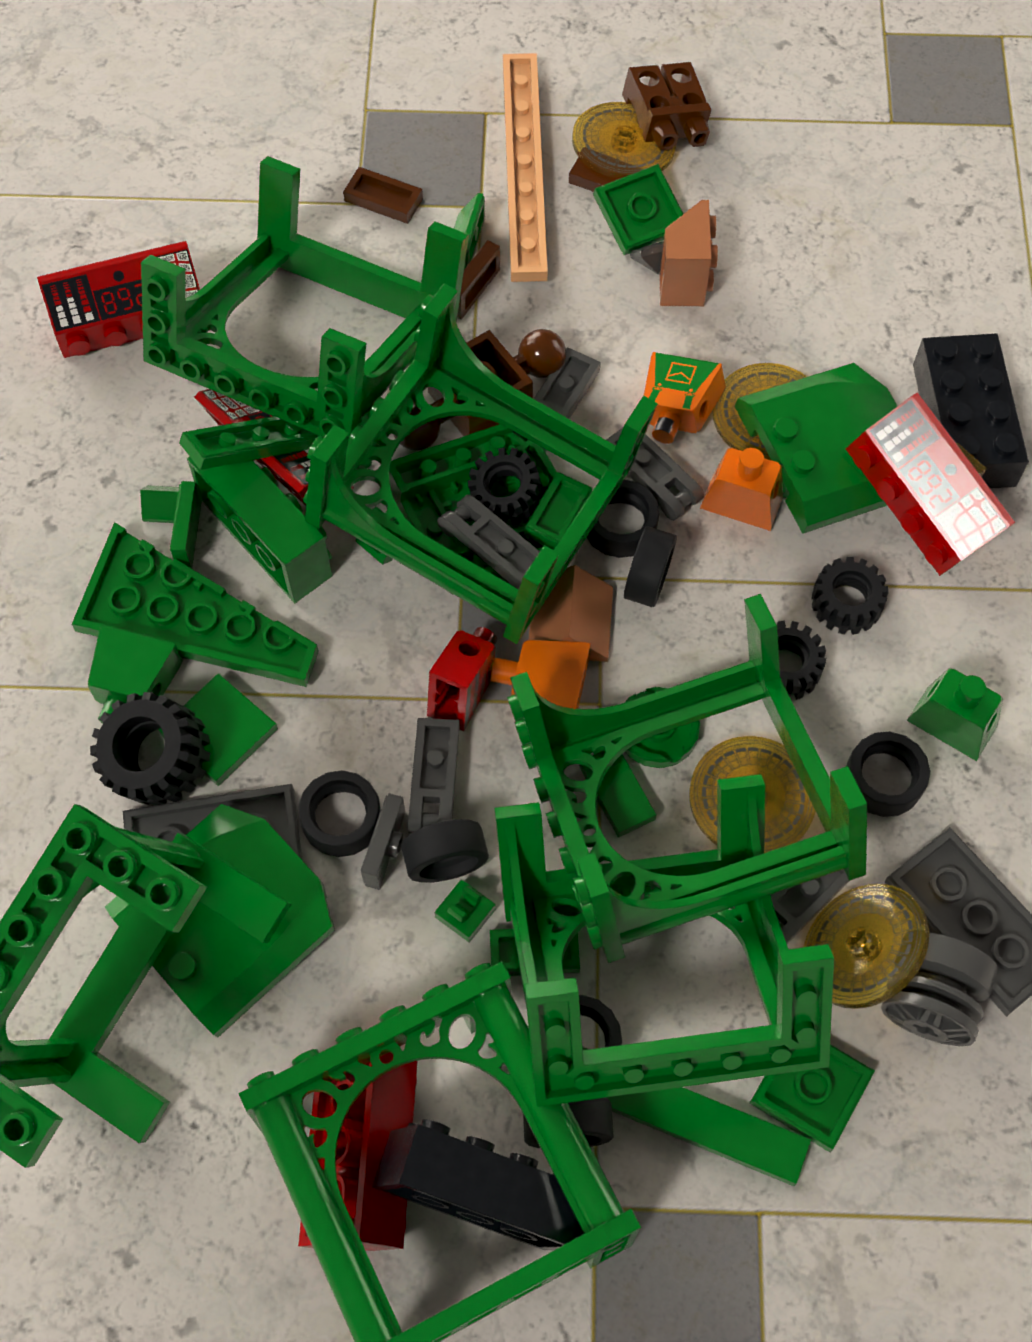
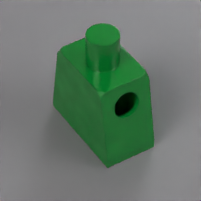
[88,625,183,724]
[907,668,1003,761]

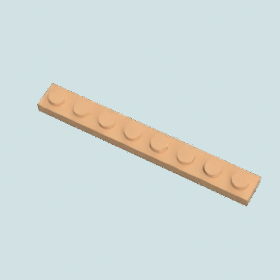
[503,53,548,282]

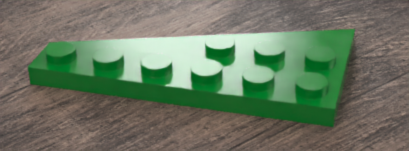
[72,522,319,687]

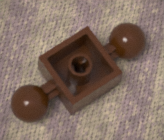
[393,329,566,450]

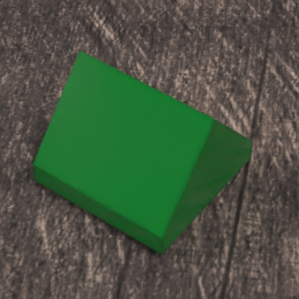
[140,485,179,523]

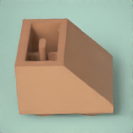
[659,200,718,307]

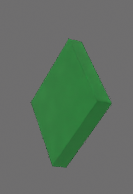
[593,164,683,256]
[158,673,278,786]
[750,1044,875,1153]

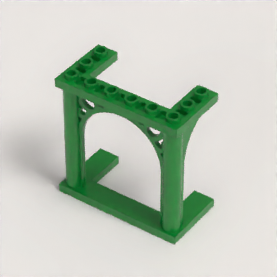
[141,156,469,437]
[303,283,658,644]
[507,594,867,963]
[494,774,834,1107]
[0,804,292,1168]
[238,962,641,1342]

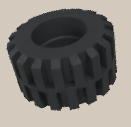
[90,692,211,805]

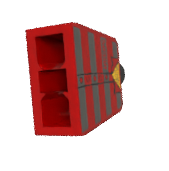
[427,627,497,732]

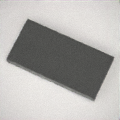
[123,784,303,861]
[885,827,1032,1017]

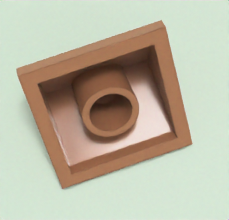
[528,565,613,662]

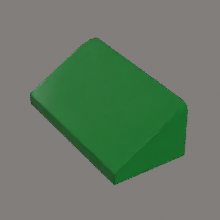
[454,193,485,269]

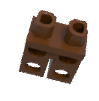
[622,62,711,150]

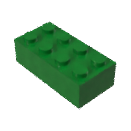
[187,456,332,604]

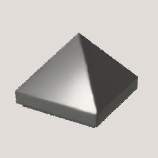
[630,242,664,274]

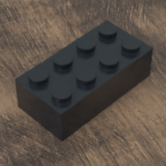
[913,333,1029,489]
[372,1119,584,1251]

